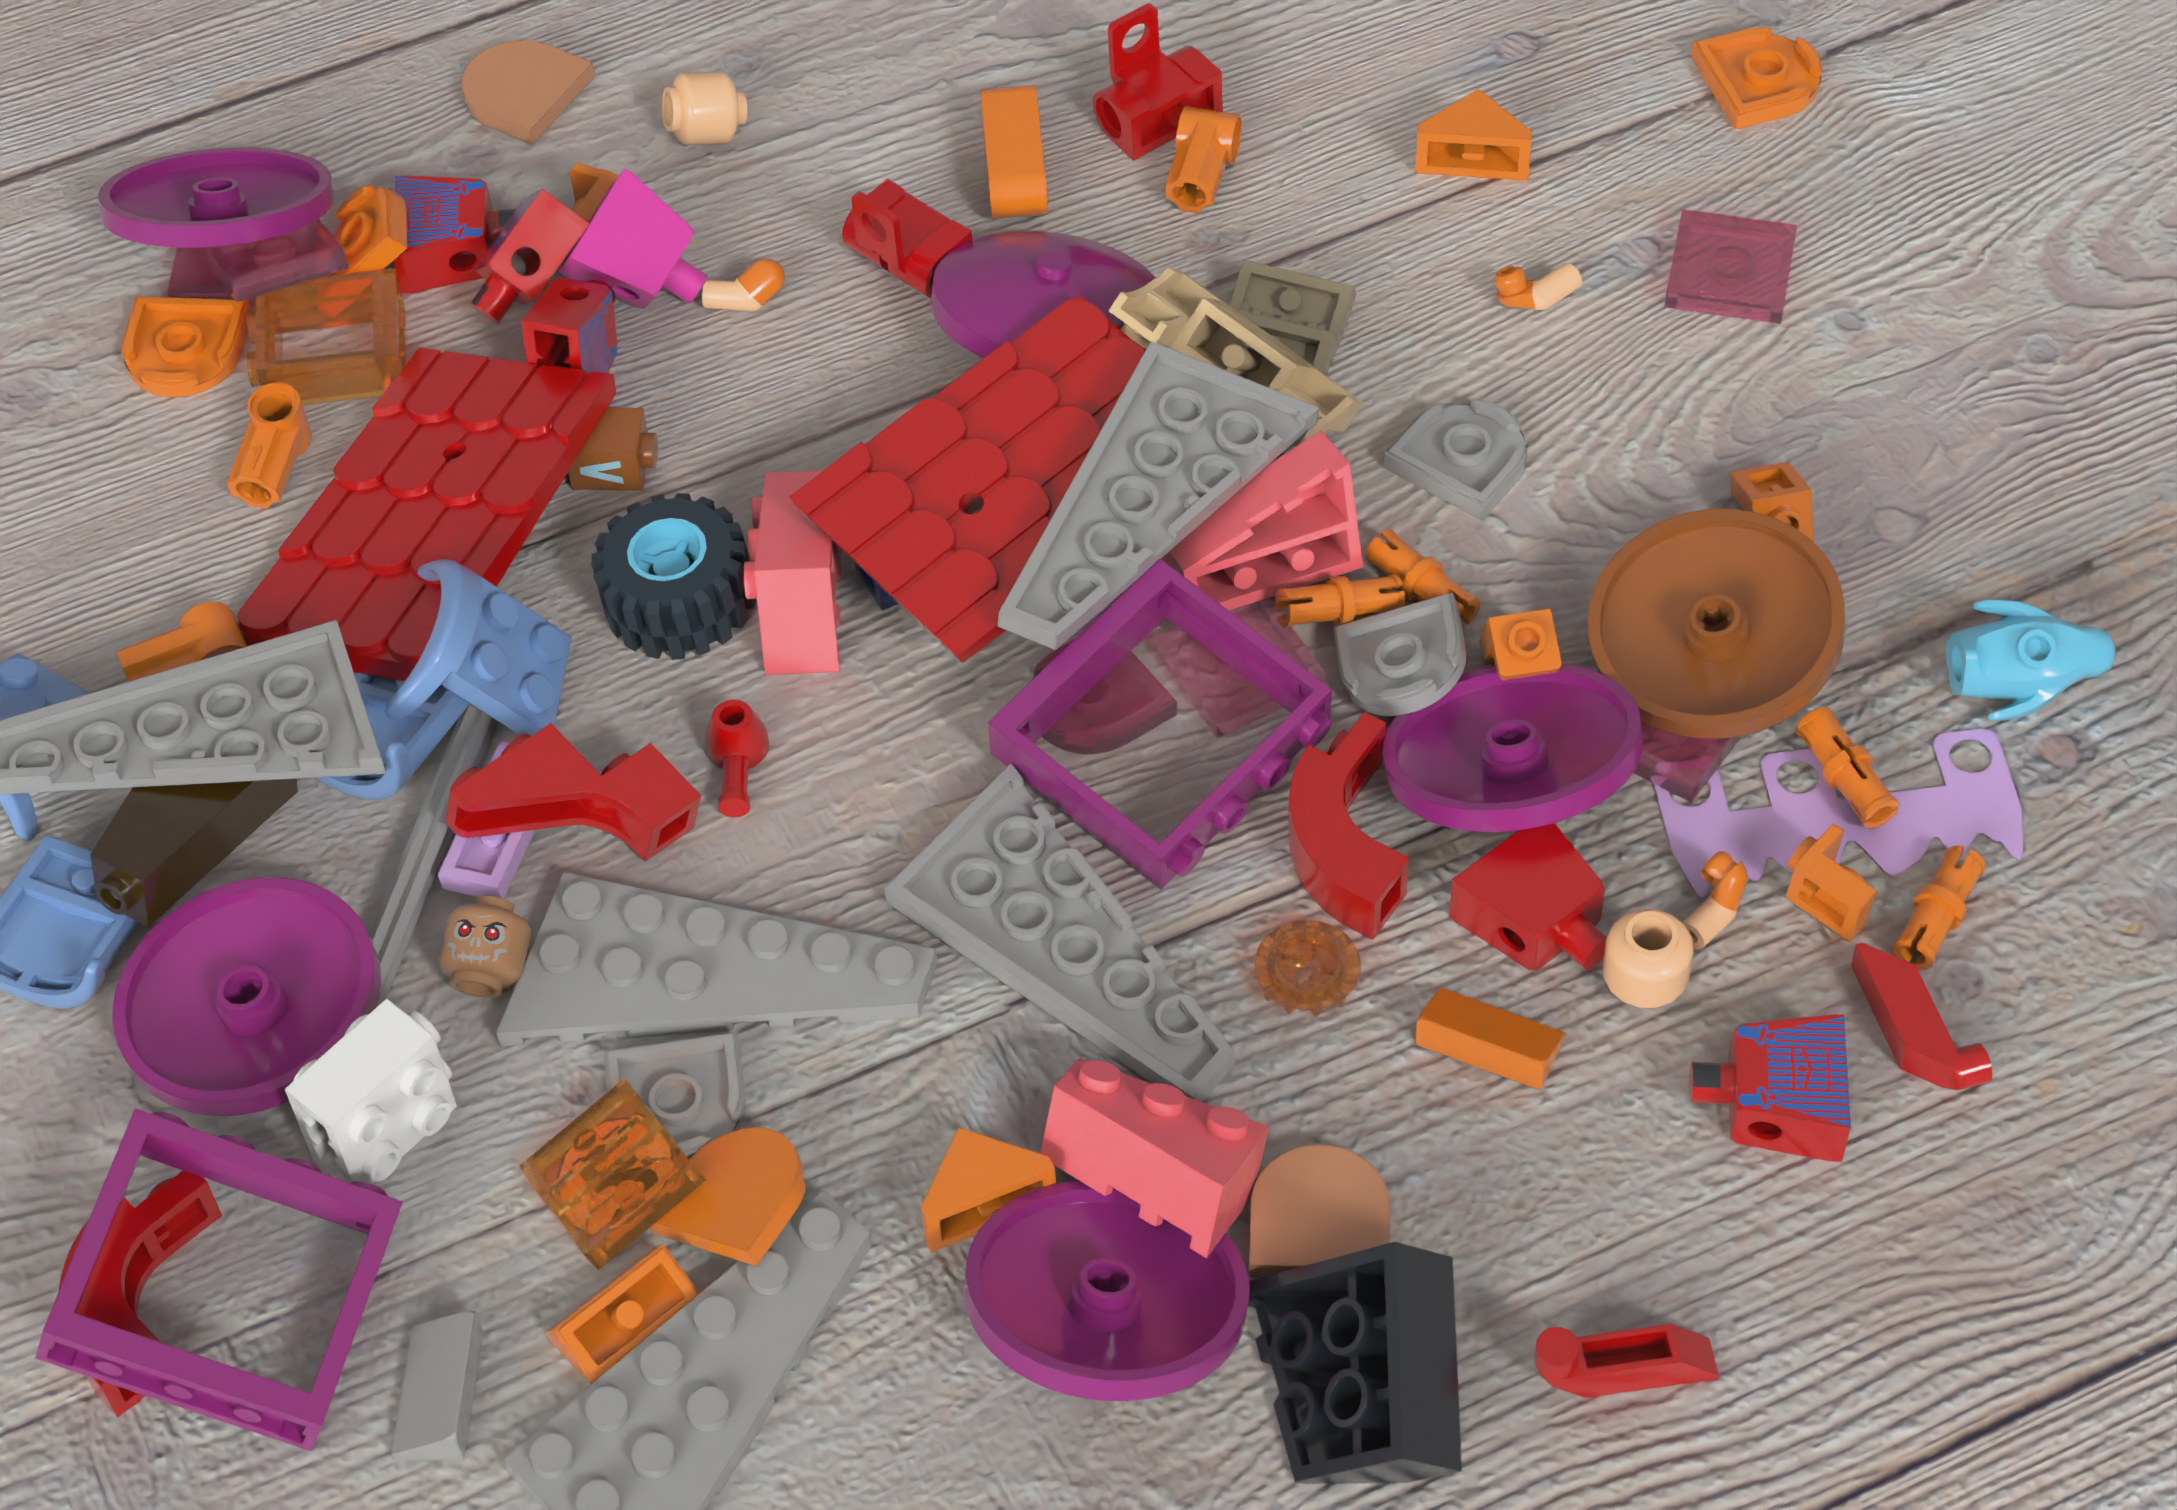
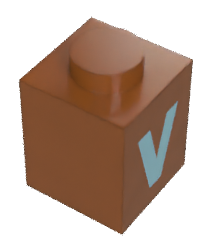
[568,407,658,491]

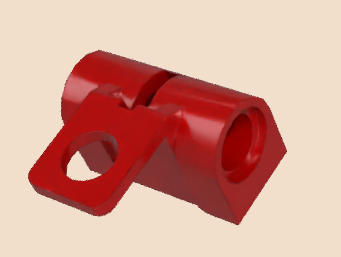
[1092,3,1223,161]
[842,179,972,299]

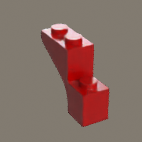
[445,723,701,862]

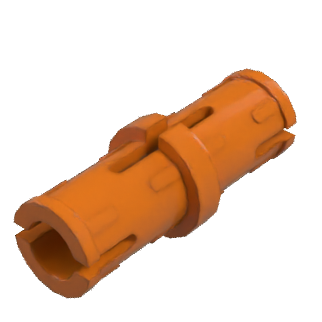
[1365,529,1481,630]
[1275,574,1405,628]
[1796,707,1900,829]
[1893,845,1986,970]

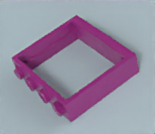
[988,559,1332,890]
[35,1108,403,1451]

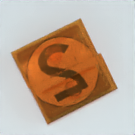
[519,1078,706,1270]

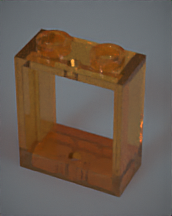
[246,268,407,405]

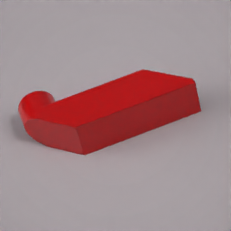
[1851,942,1992,1090]
[1534,1324,1719,1398]

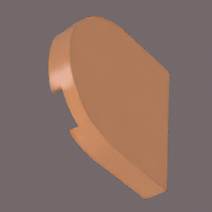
[462,40,595,144]
[1249,1144,1390,1277]

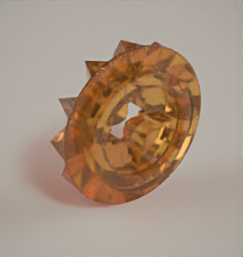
[1254,920,1361,1017]

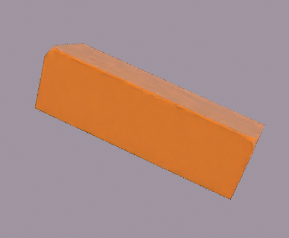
[1415,987,1566,1091]
[544,1244,700,1385]

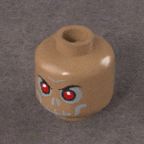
[438,895,531,998]

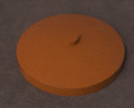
[1588,508,1846,739]

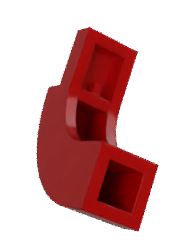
[1289,712,1409,940]
[59,1171,222,1418]

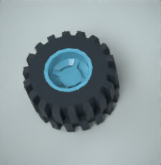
[591,493,755,660]

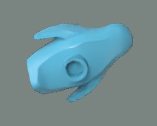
[1946,600,2115,721]

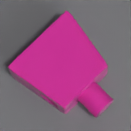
[558,168,708,309]

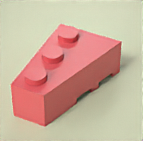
[1162,430,1363,610]
[744,470,842,675]
[1040,1058,1270,1258]

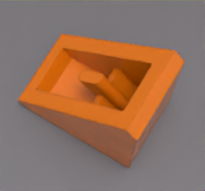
[1415,89,1532,181]
[921,1127,1056,1253]

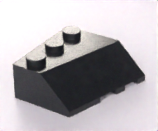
[1248,1242,1462,1484]

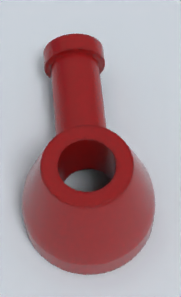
[705,700,769,817]

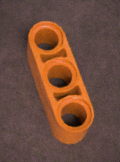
[980,84,1048,219]

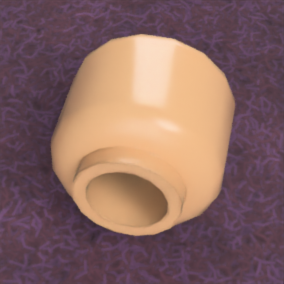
[662,72,747,145]
[1603,909,1694,1008]

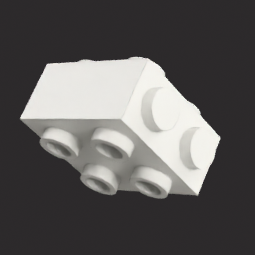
[285,999,457,1184]

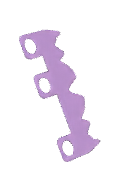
[1653,728,2023,899]

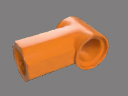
[1165,106,1242,213]
[227,383,312,509]
[116,601,247,682]

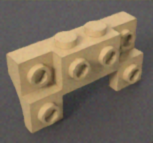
[1109,267,1363,452]

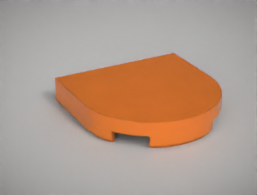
[1691,27,1822,130]
[317,184,407,314]
[122,296,253,397]
[648,1127,806,1266]

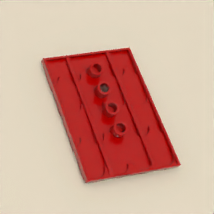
[789,295,1145,663]
[237,347,617,682]

